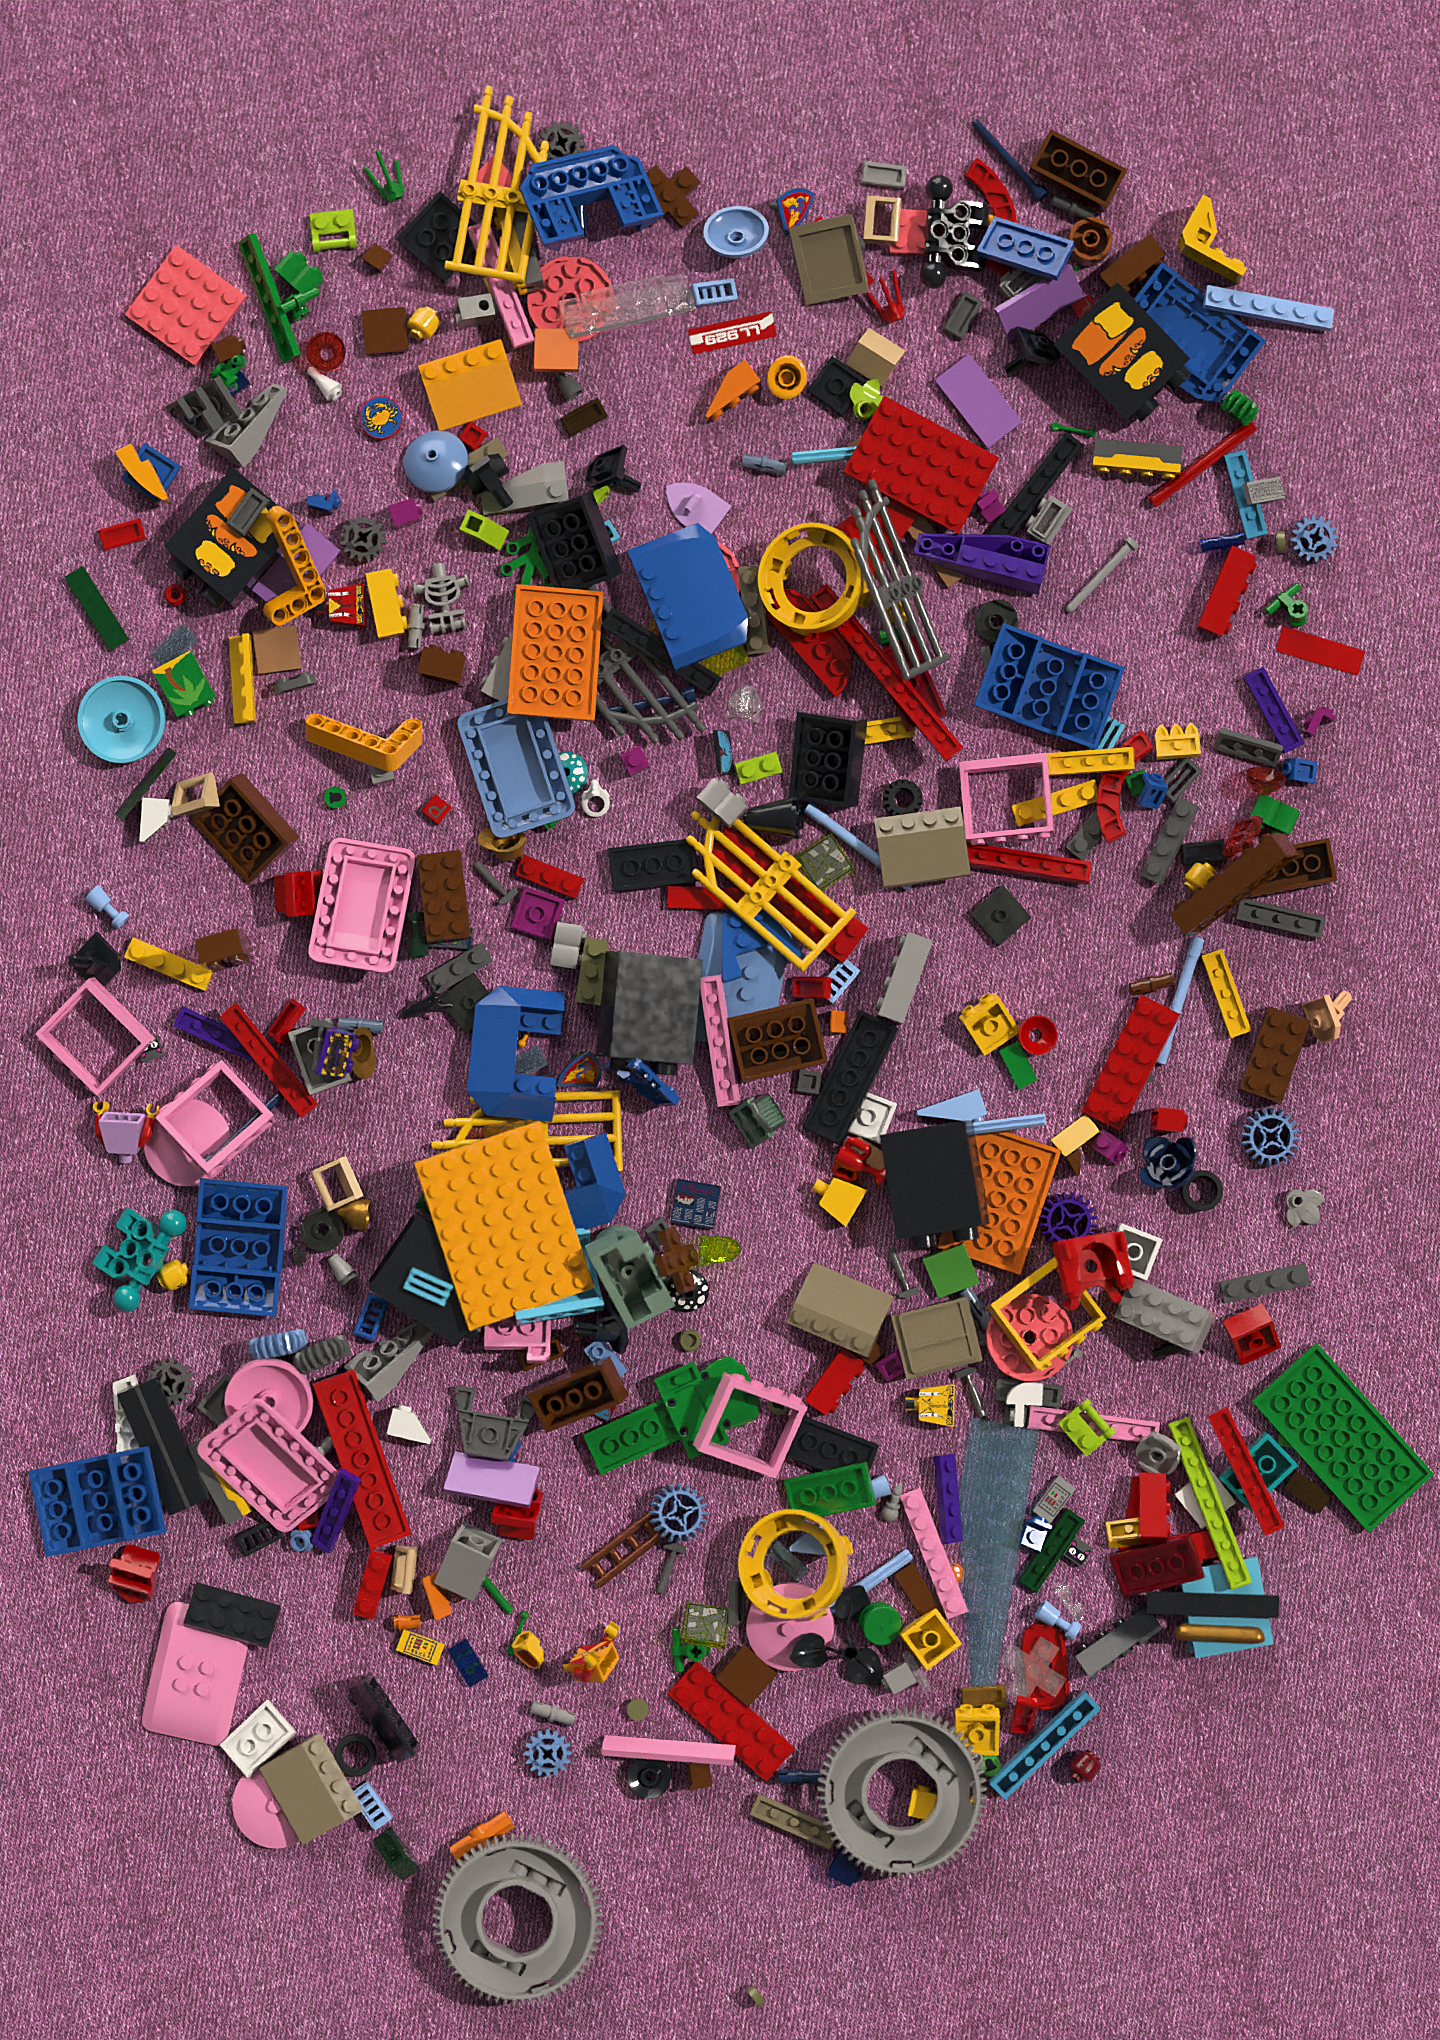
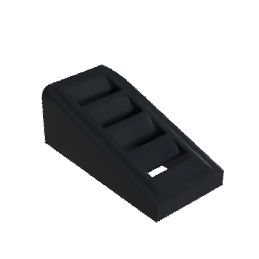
[234,1521,284,1558]

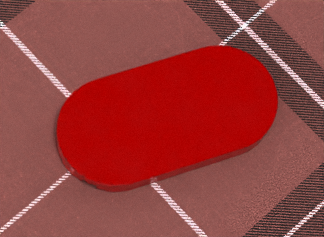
[1021,1622,1070,1711]

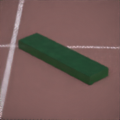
[64,566,130,651]
[1018,1508,1085,1593]

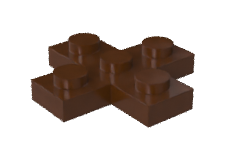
[646,164,701,228]
[654,1226,699,1295]

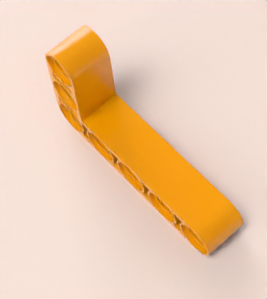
[263,506,327,626]
[305,714,423,771]

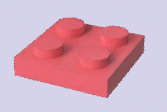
[890,209,934,255]

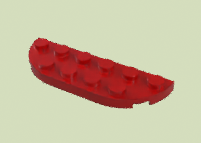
[766,589,851,698]

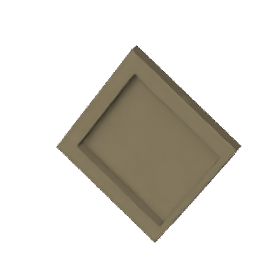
[789,214,869,305]
[891,1296,983,1380]

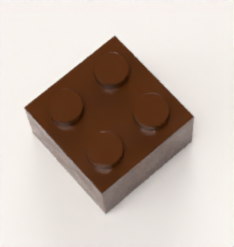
[417,644,468,687]

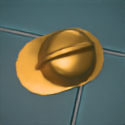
[478,827,527,861]
[351,1027,376,1079]

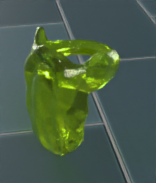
[697,1235,742,1266]

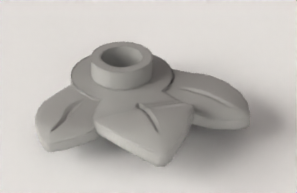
[1285,1189,1325,1228]

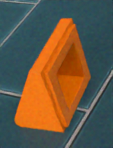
[830,1010,847,1033]

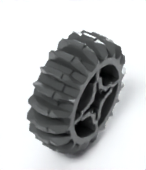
[292,1335,351,1375]

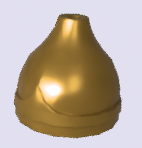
[337,1199,371,1232]

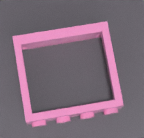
[959,753,1055,845]
[36,977,156,1096]
[155,1060,276,1179]
[693,1373,807,1478]

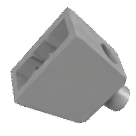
[453,294,499,329]

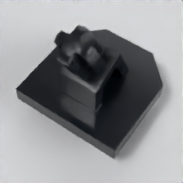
[1004,326,1061,376]
[584,445,641,493]
[463,453,513,509]
[68,932,121,986]
[574,1300,629,1354]

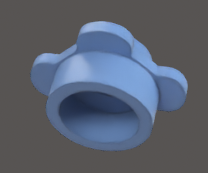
[291,1530,313,1552]

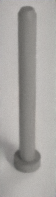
[1066,536,1139,613]

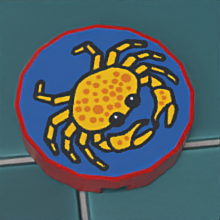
[359,396,403,440]

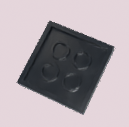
[396,191,477,284]

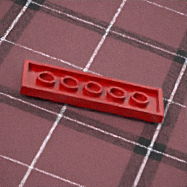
[1082,995,1181,1131]
[668,1661,795,1781]

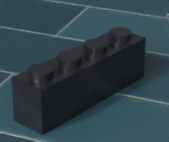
[1074,1604,1163,1681]

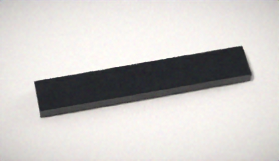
[987,431,1084,536]
[600,607,722,696]
[1146,1591,1279,1618]

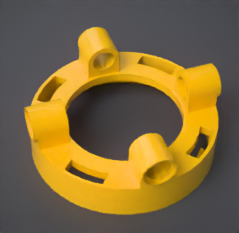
[758,523,871,637]
[738,1509,853,1621]

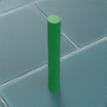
[483,1576,514,1615]

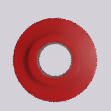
[165,584,187,606]

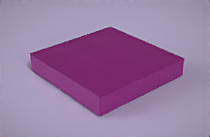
[510,886,566,942]

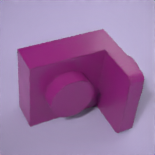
[875,1348,904,1382]

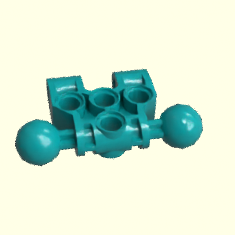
[92,1207,187,1313]

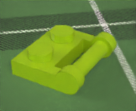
[310,209,357,253]
[1058,1398,1116,1457]

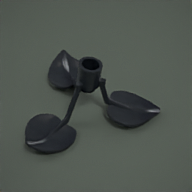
[789,1585,882,1685]

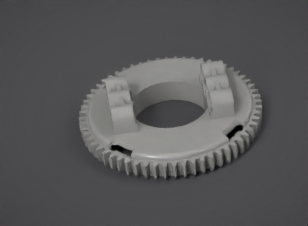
[817,1707,987,1879]
[433,1833,603,2006]

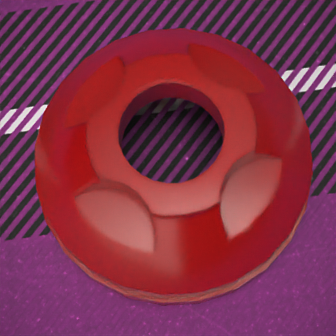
[1018,1015,1058,1055]

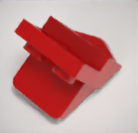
[274,870,323,917]
[491,1487,544,1540]
[108,1544,161,1604]

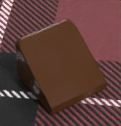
[362,243,393,273]
[1065,1149,1081,1176]

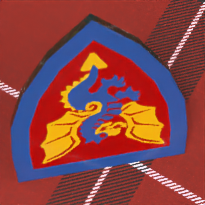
[556,1050,602,1087]

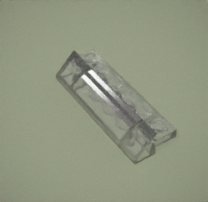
[558,273,696,339]

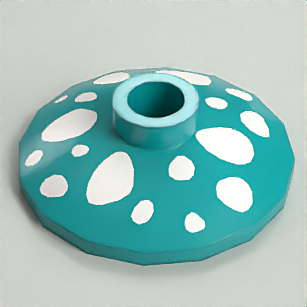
[559,751,588,794]

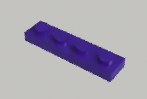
[1243,666,1304,754]
[173,1006,254,1062]
[934,1454,963,1544]
[311,1468,361,1554]

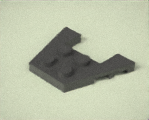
[455,1385,535,1461]

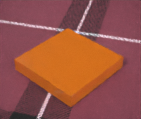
[534,328,579,372]

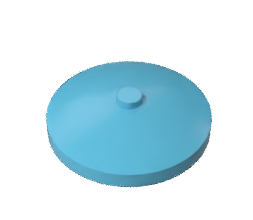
[77,676,166,764]

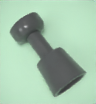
[554,372,584,402]

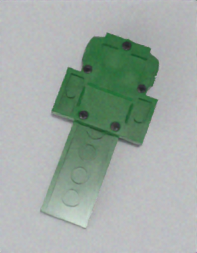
[583,1356,761,1475]

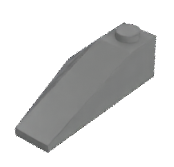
[205,383,288,467]
[481,461,569,515]
[344,1321,434,1403]

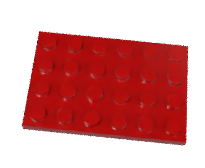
[843,396,999,534]

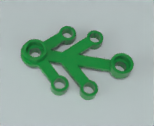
[500,526,553,599]

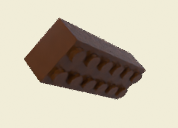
[1170,833,1299,935]

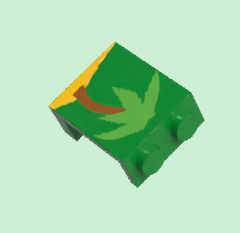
[152,649,217,718]

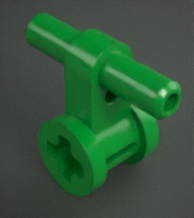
[279,287,320,322]
[209,355,247,390]
[1265,583,1308,627]
[671,1628,711,1672]

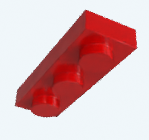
[515,854,584,899]

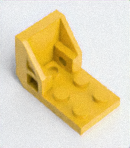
[1177,194,1247,285]

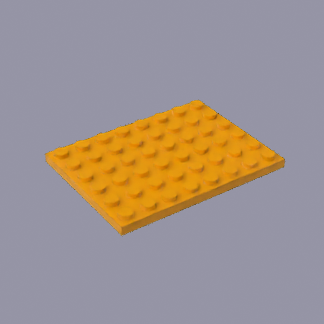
[414,1120,594,1331]

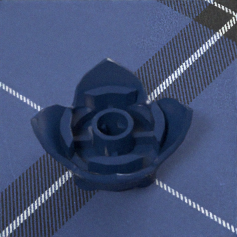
[1140,1137,1197,1191]

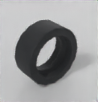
[1180,1170,1223,1211]
[334,1733,377,1777]

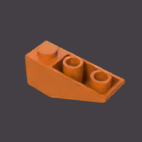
[705,359,761,422]

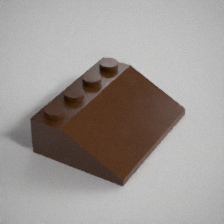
[191,773,300,884]
[728,998,828,1083]

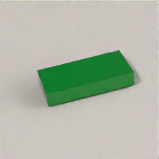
[999,1041,1038,1090]

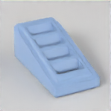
[689,278,738,309]
[827,959,860,1004]
[353,1780,393,1831]

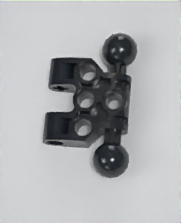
[919,175,989,289]

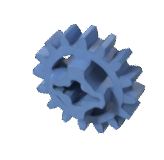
[1290,515,1339,563]
[524,1728,572,1777]

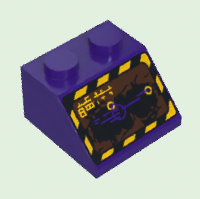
[316,1027,360,1078]

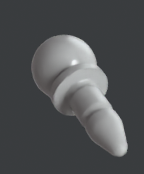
[881,1483,902,1522]

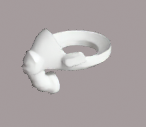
[581,779,610,817]

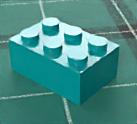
[1218,1432,1298,1511]

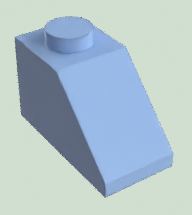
[789,1524,836,1556]

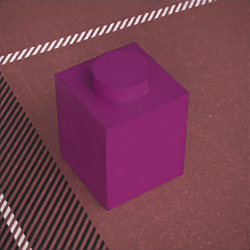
[388,498,423,529]
[620,745,650,777]

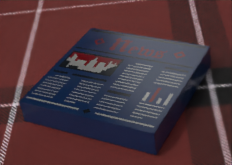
[670,1178,721,1229]

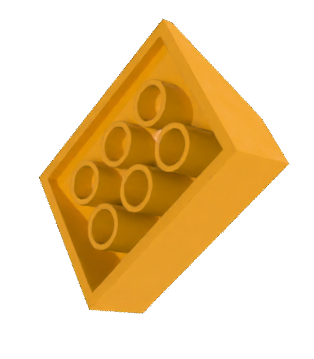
[418,339,522,431]

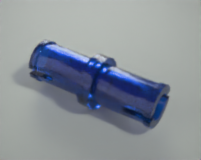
[1200,532,1245,553]

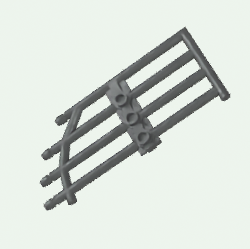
[850,479,950,681]
[579,585,706,744]

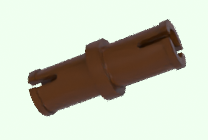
[1129,972,1175,996]

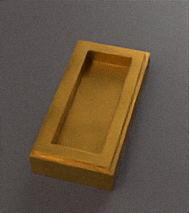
[961,1684,1007,1708]

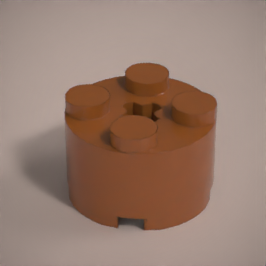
[1068,217,1113,266]

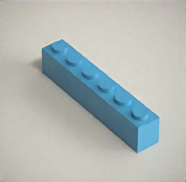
[988,1689,1101,1800]

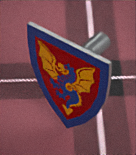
[770,188,815,237]

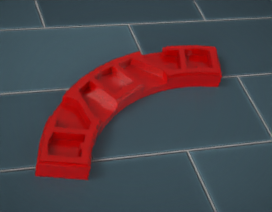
[965,158,1017,276]
[1097,730,1153,845]

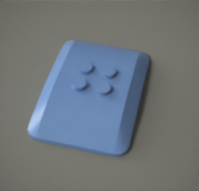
[457,699,575,838]
[695,911,791,1047]

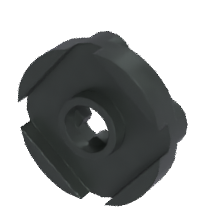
[975,599,1019,644]
[300,1208,345,1252]

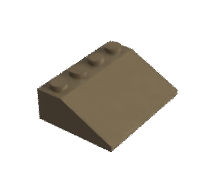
[874,806,971,888]
[786,1262,894,1357]
[258,1733,363,1845]

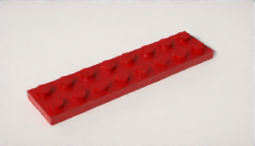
[702,827,869,964]
[312,1369,412,1550]

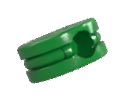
[859,1601,902,1645]

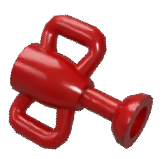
[832,1137,886,1188]

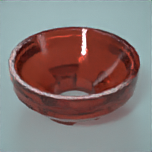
[306,332,346,372]
[1246,767,1286,795]

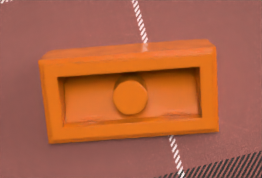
[422,1572,452,1620]

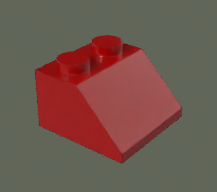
[1223,1303,1281,1365]

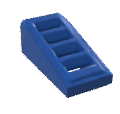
[353,1293,389,1344]

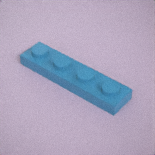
[1223,450,1268,540]

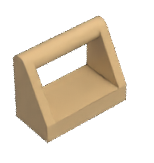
[863,195,902,244]
[171,772,220,816]
[310,1156,364,1212]
[390,1545,418,1594]

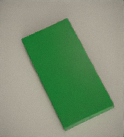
[783,1462,877,1521]

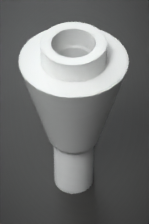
[307,366,342,401]

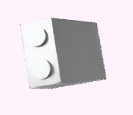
[434,1521,503,1602]

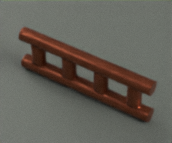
[581,1510,668,1588]

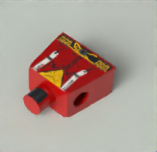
[316,584,366,628]

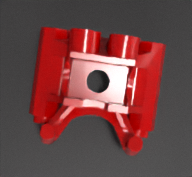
[1052,1231,1135,1311]

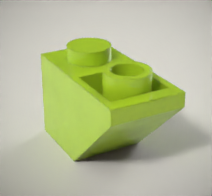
[459,509,509,551]

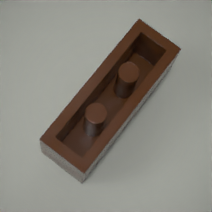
[1098,234,1166,292]

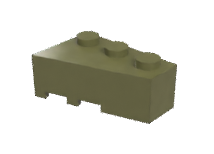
[575,937,609,1007]

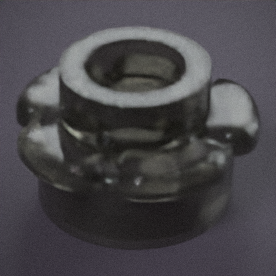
[291,1246,307,1267]

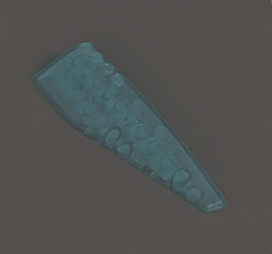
[959,1417,1039,1686]

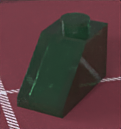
[374,1827,420,1881]

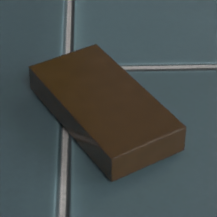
[560,397,608,438]
[1283,1470,1332,1513]

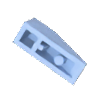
[916,1089,987,1122]

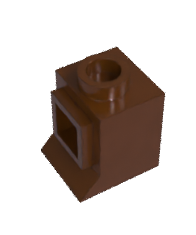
[210,334,247,365]
[687,1762,712,1791]

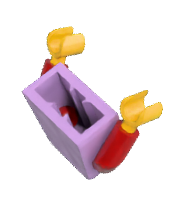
[93,1101,161,1163]

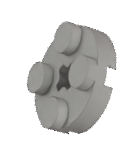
[1136,1432,1181,1474]

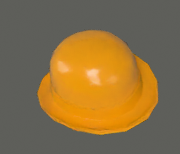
[767,355,807,399]

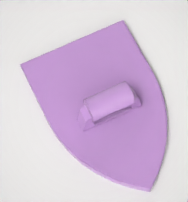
[666,483,732,534]

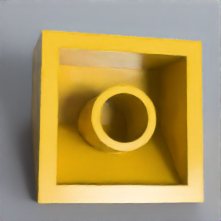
[899,1608,962,1671]

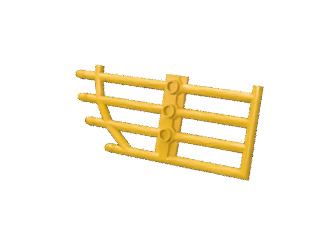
[444,86,549,283]
[686,810,856,973]
[431,1090,623,1171]

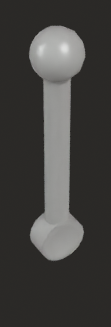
[1046,1349,1082,1380]

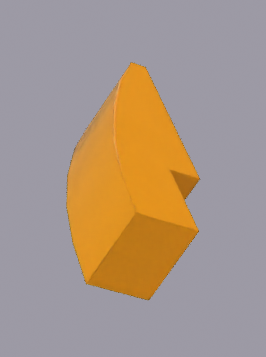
[115,444,170,504]

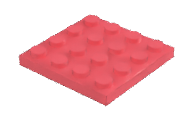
[125,245,247,367]

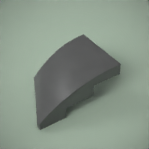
[166,376,242,438]

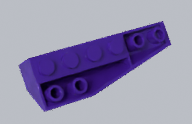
[914,533,1051,595]

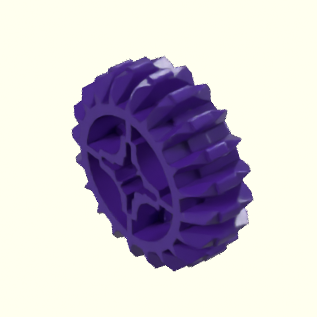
[1039,1192,1098,1243]

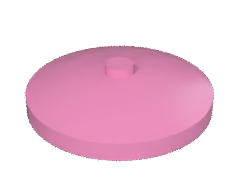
[144,1099,231,1186]
[225,1358,314,1433]
[746,1582,834,1671]
[232,1759,299,1849]

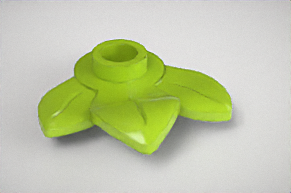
[850,379,891,420]

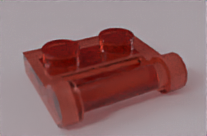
[1222,815,1264,858]

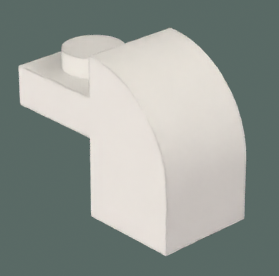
[1005,1382,1043,1427]

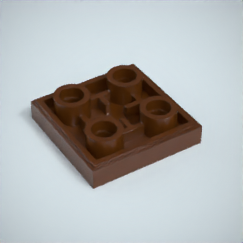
[362,307,409,355]
[716,1644,778,1707]

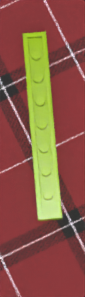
[1168,1417,1252,1590]

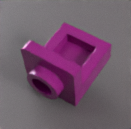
[976,490,1005,523]
[1303,706,1337,737]
[1090,1128,1129,1165]

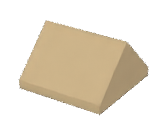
[846,328,906,388]

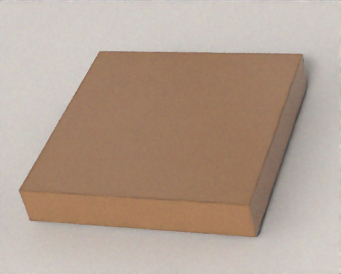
[253,625,302,675]

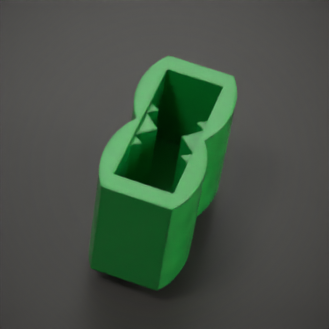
[274,250,325,294]
[1249,793,1301,836]

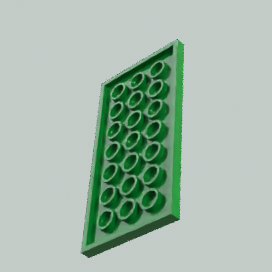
[1251,1343,1434,1533]

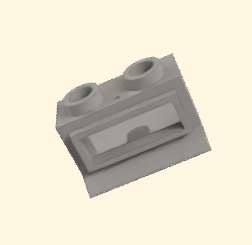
[998,268,1045,300]
[1025,495,1073,545]

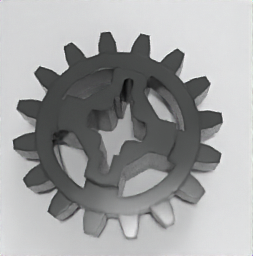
[538,120,586,161]
[340,515,387,563]
[146,1358,195,1405]

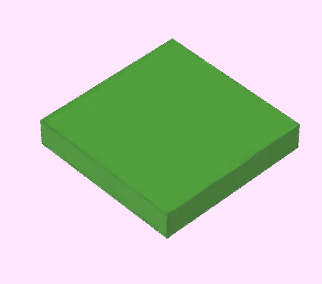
[922,1242,980,1298]

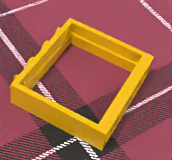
[987,1257,1106,1372]

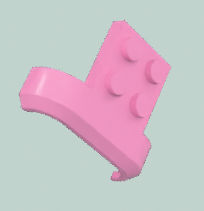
[484,1315,551,1363]

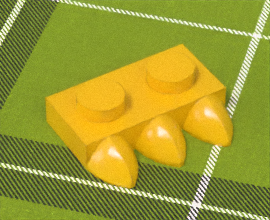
[1154,723,1201,760]

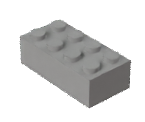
[875,932,933,1025]
[1114,1278,1216,1354]

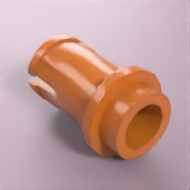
[394,1614,421,1631]

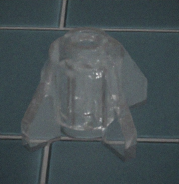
[725,685,762,725]

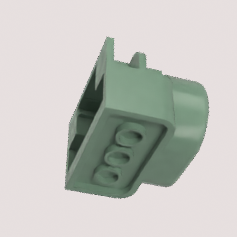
[585,1225,675,1330]

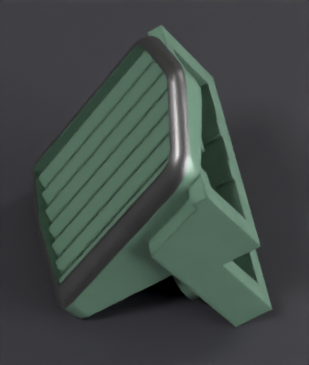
[729,1093,786,1149]

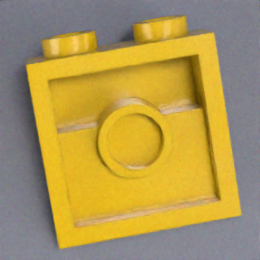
[959,993,1019,1056]
[954,1704,1000,1756]

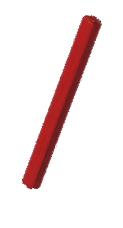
[1148,422,1257,507]

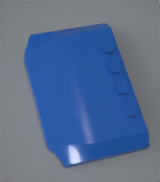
[1134,262,1266,403]
[627,523,748,671]

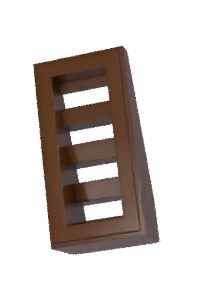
[514,1335,564,1372]

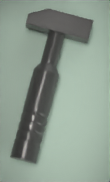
[473,861,518,905]
[310,1019,333,1071]
[887,1248,920,1298]
[955,1367,987,1418]
[656,1542,686,1594]

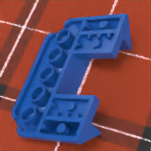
[520,145,664,252]
[467,986,564,1122]
[563,1132,626,1230]

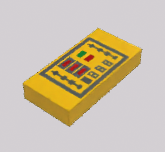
[396,1629,445,1665]

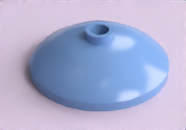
[704,206,769,258]
[404,431,468,493]

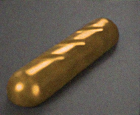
[1175,1624,1265,1644]

